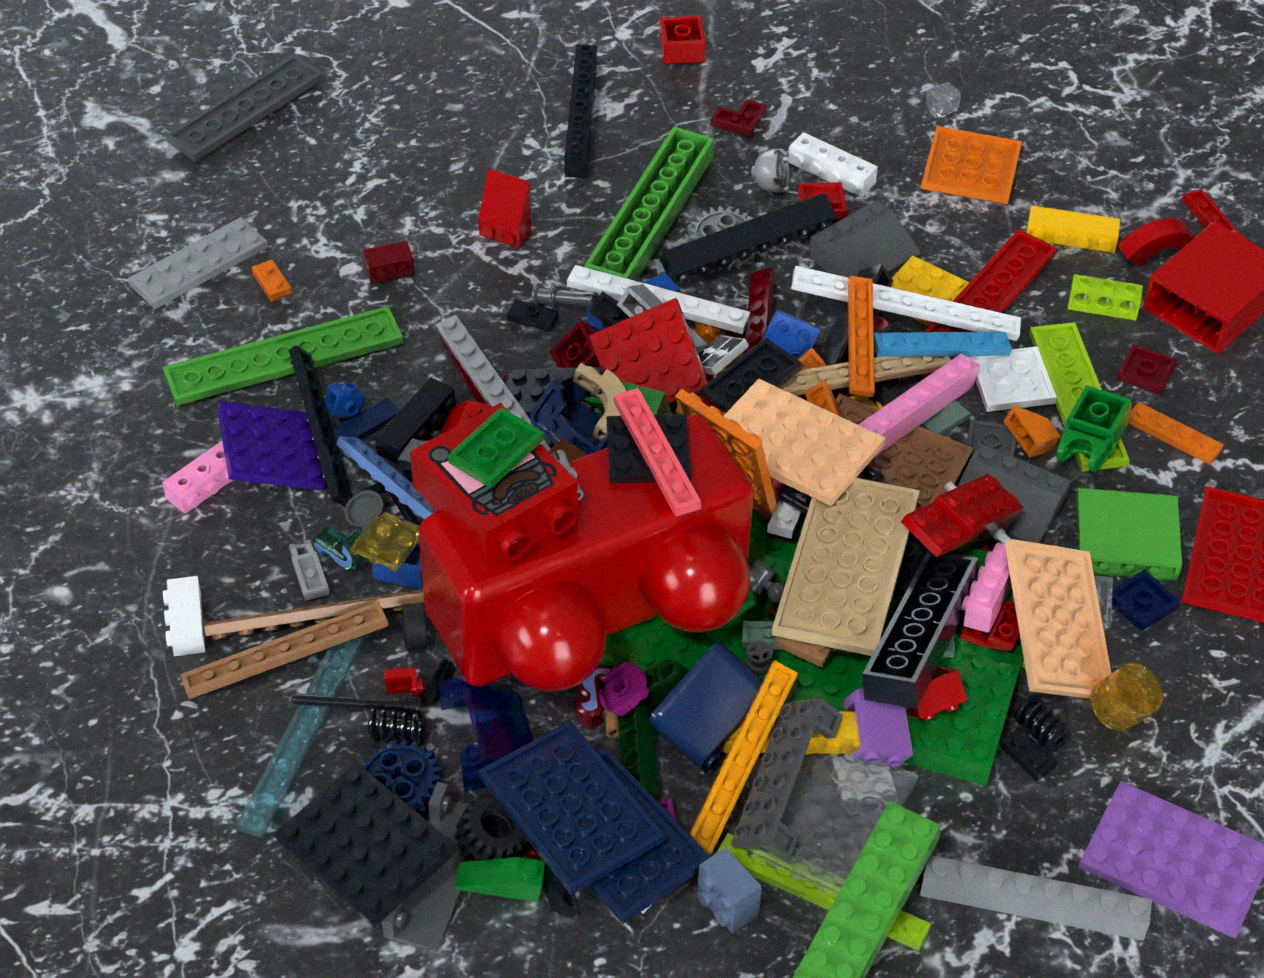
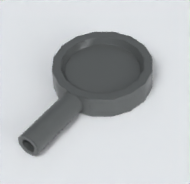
[344,490,387,555]

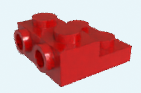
[797,182,847,225]

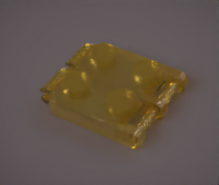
[349,512,419,573]

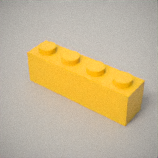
[1026,205,1120,253]

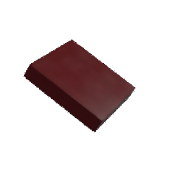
[1116,344,1177,395]

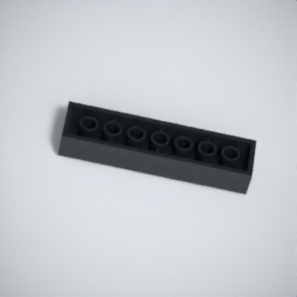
[862,550,979,709]

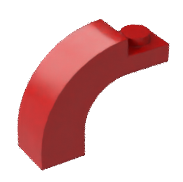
[1118,218,1195,266]

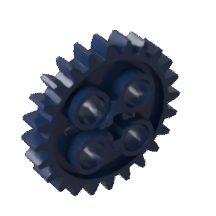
[359,739,443,812]

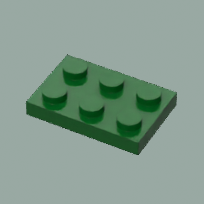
[448,407,544,488]

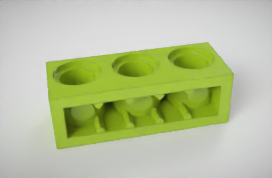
[1068,274,1143,321]

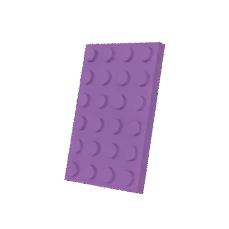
[1078,781,1264,939]

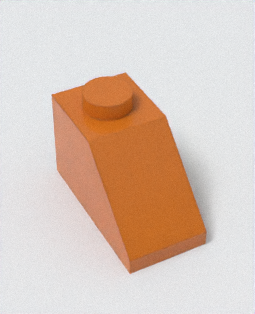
[1003,406,1061,458]

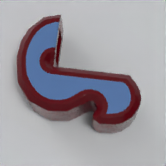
[576,666,613,729]

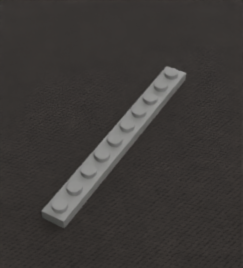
[435,315,551,451]

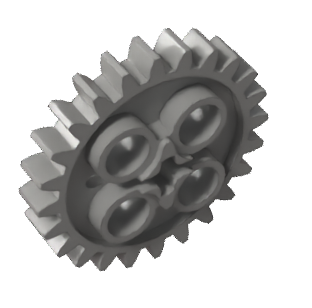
[688,206,758,270]

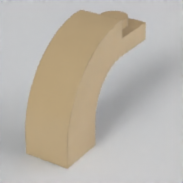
[573,363,627,441]

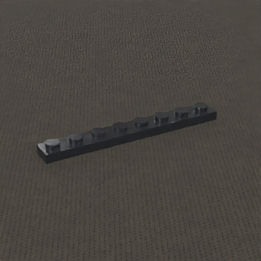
[289,345,352,507]

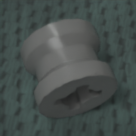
[745,641,773,674]

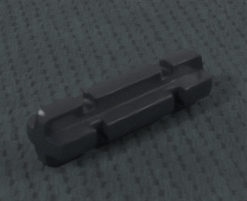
[422,659,454,705]

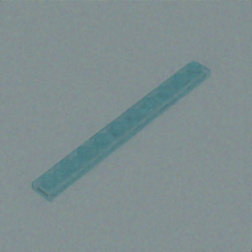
[236,634,368,838]

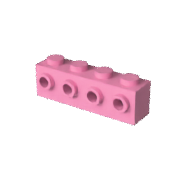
[162,441,234,514]
[962,542,1012,633]

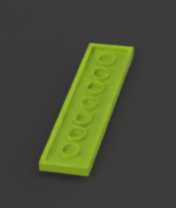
[1029,322,1130,472]

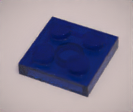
[1106,569,1180,631]

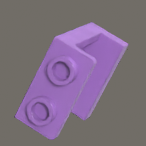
[844,688,913,767]

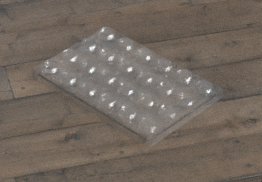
[747,754,919,897]

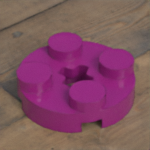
[599,662,649,717]

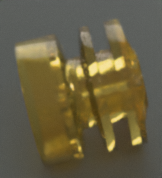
[1090,662,1163,731]

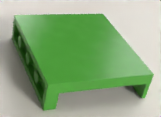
[1074,488,1182,581]

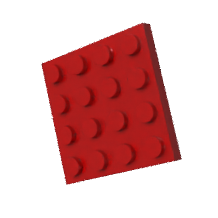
[589,298,708,405]

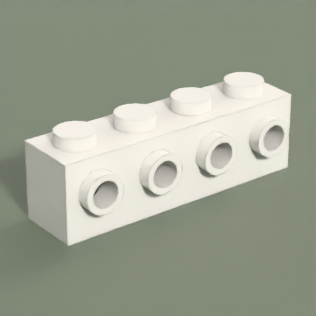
[788,132,878,197]

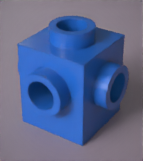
[325,382,365,419]

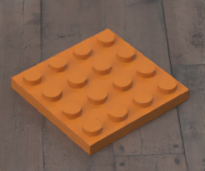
[921,126,1022,205]

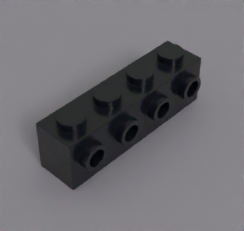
[375,377,456,465]

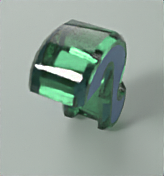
[312,525,370,570]

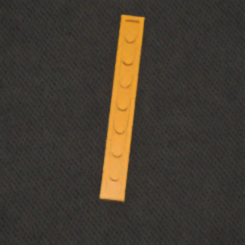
[689,661,798,856]

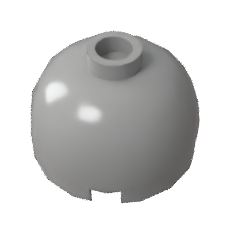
[751,149,789,193]

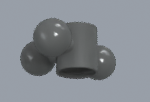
[749,559,785,603]

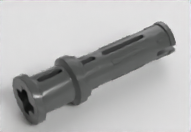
[531,285,599,307]

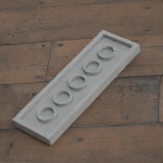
[128,217,268,309]

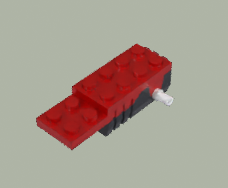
[901,474,1024,557]

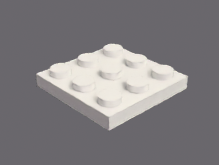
[969,347,1057,412]

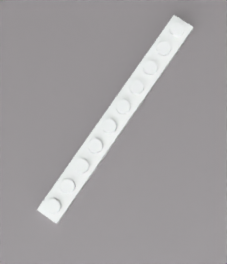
[791,266,1021,341]

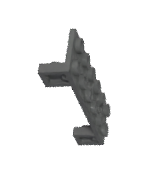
[731,698,843,861]
[382,782,487,951]

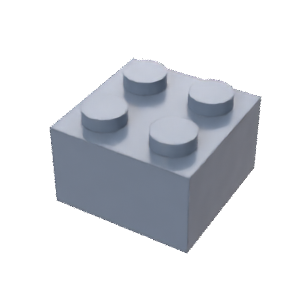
[697,847,762,934]

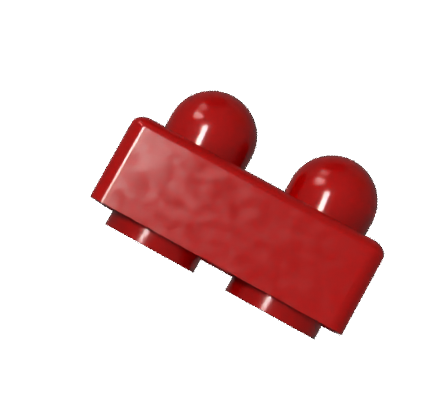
[418,415,754,691]

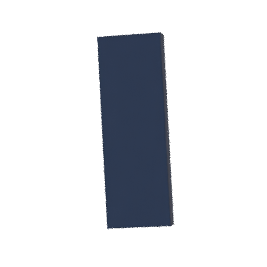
[332,398,400,442]

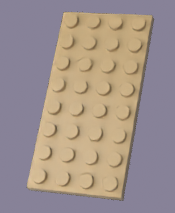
[772,478,920,656]

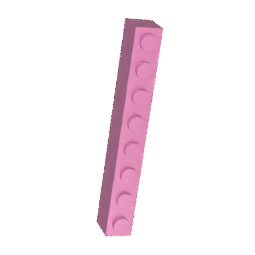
[858,353,980,457]

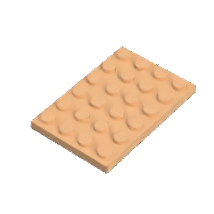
[724,379,885,506]
[1005,539,1116,701]

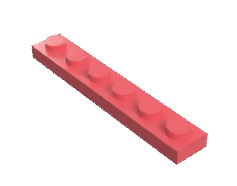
[614,388,701,517]

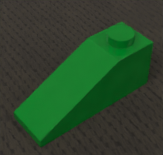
[455,857,545,902]

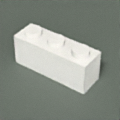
[163,576,206,656]

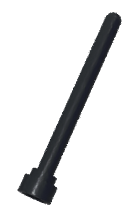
[292,694,421,717]

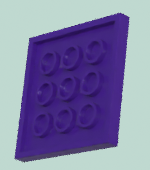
[217,400,326,491]

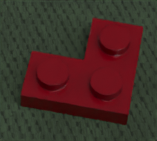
[711,99,766,137]

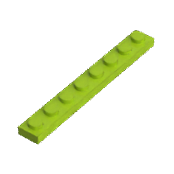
[716,833,931,951]

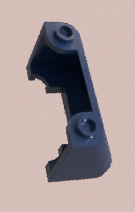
[530,372,608,455]
[649,642,763,774]

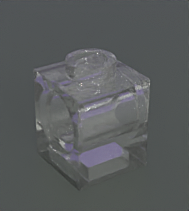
[926,82,961,118]

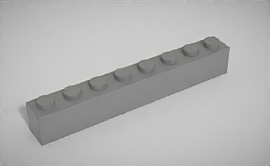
[920,855,1152,941]

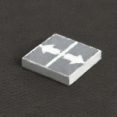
[698,335,749,375]

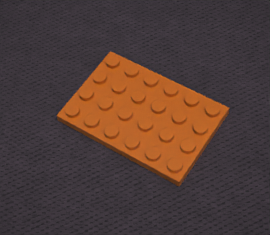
[675,389,778,521]

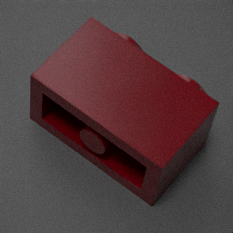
[363,241,415,284]

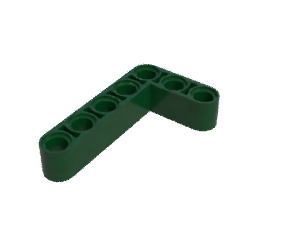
[617,659,689,798]

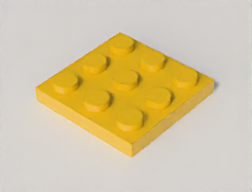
[891,255,970,326]

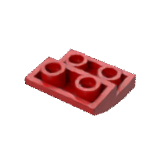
[960,600,1020,651]

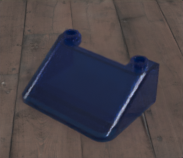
[438,678,533,792]

